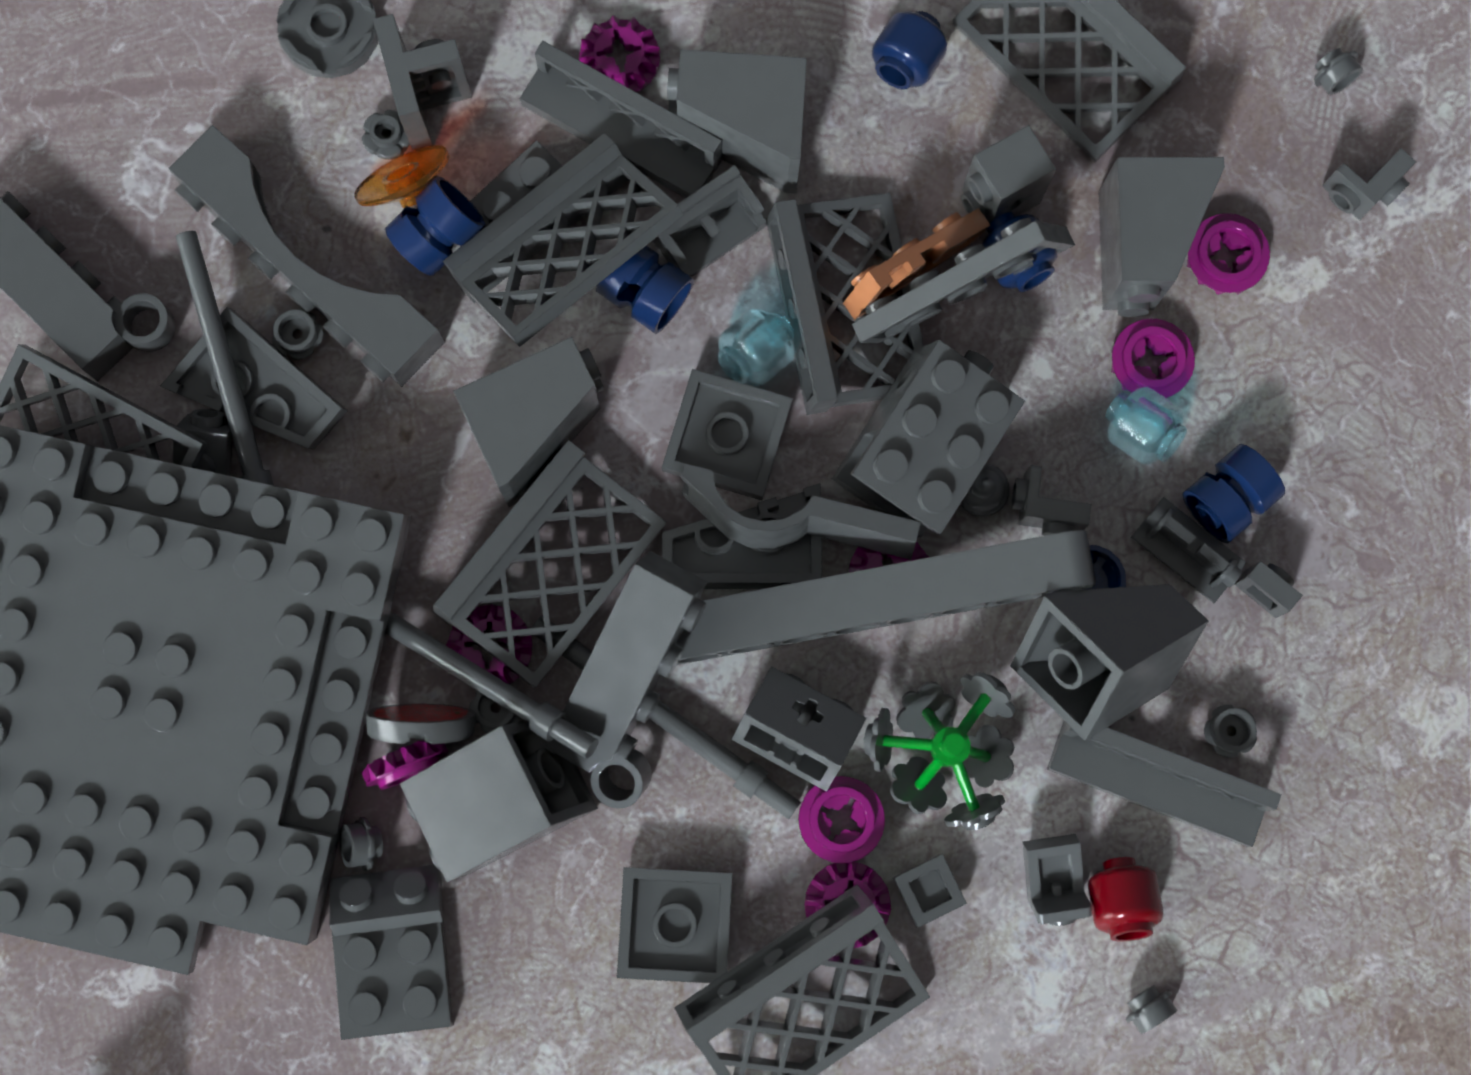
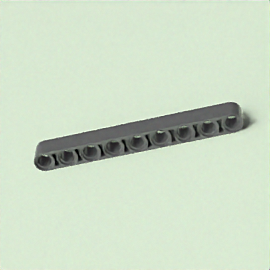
[676,530,1097,665]

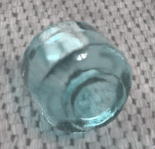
[717,308,795,386]
[1105,387,1187,465]

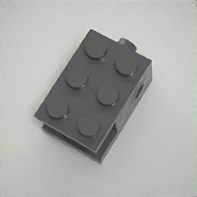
[831,339,1025,538]

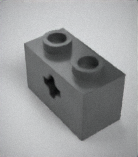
[961,125,1056,223]
[732,666,867,792]

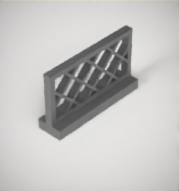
[952,0,1186,163]
[443,133,684,347]
[766,193,924,415]
[0,344,208,468]
[433,440,667,689]
[674,885,930,1075]

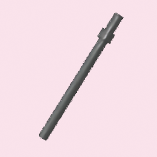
[175,230,274,486]
[386,611,599,759]
[532,616,801,820]

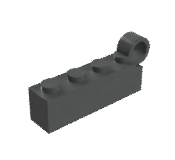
[0,191,176,382]
[545,551,708,809]

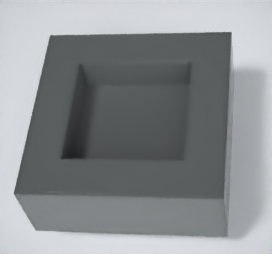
[1234,561,1303,618]
[893,854,967,928]

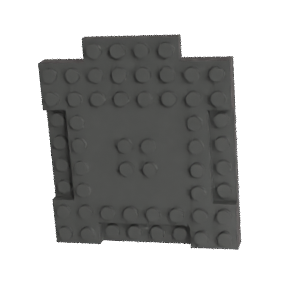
[0,425,412,975]

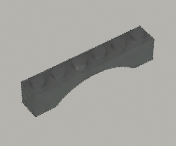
[168,125,444,387]

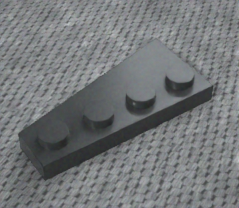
[852,218,1075,343]

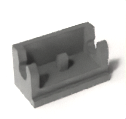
[652,165,767,277]

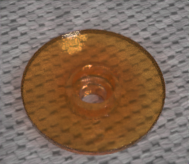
[354,145,450,208]

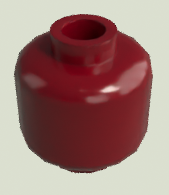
[1088,857,1164,942]

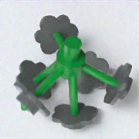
[863,672,1016,830]

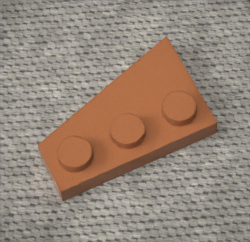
[843,208,990,320]

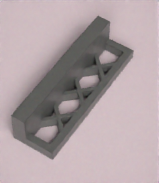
[520,40,722,198]
[1047,720,1282,847]

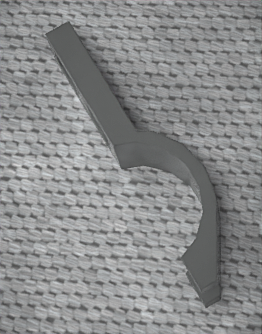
[681,464,921,560]

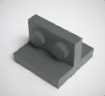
[373,14,472,153]

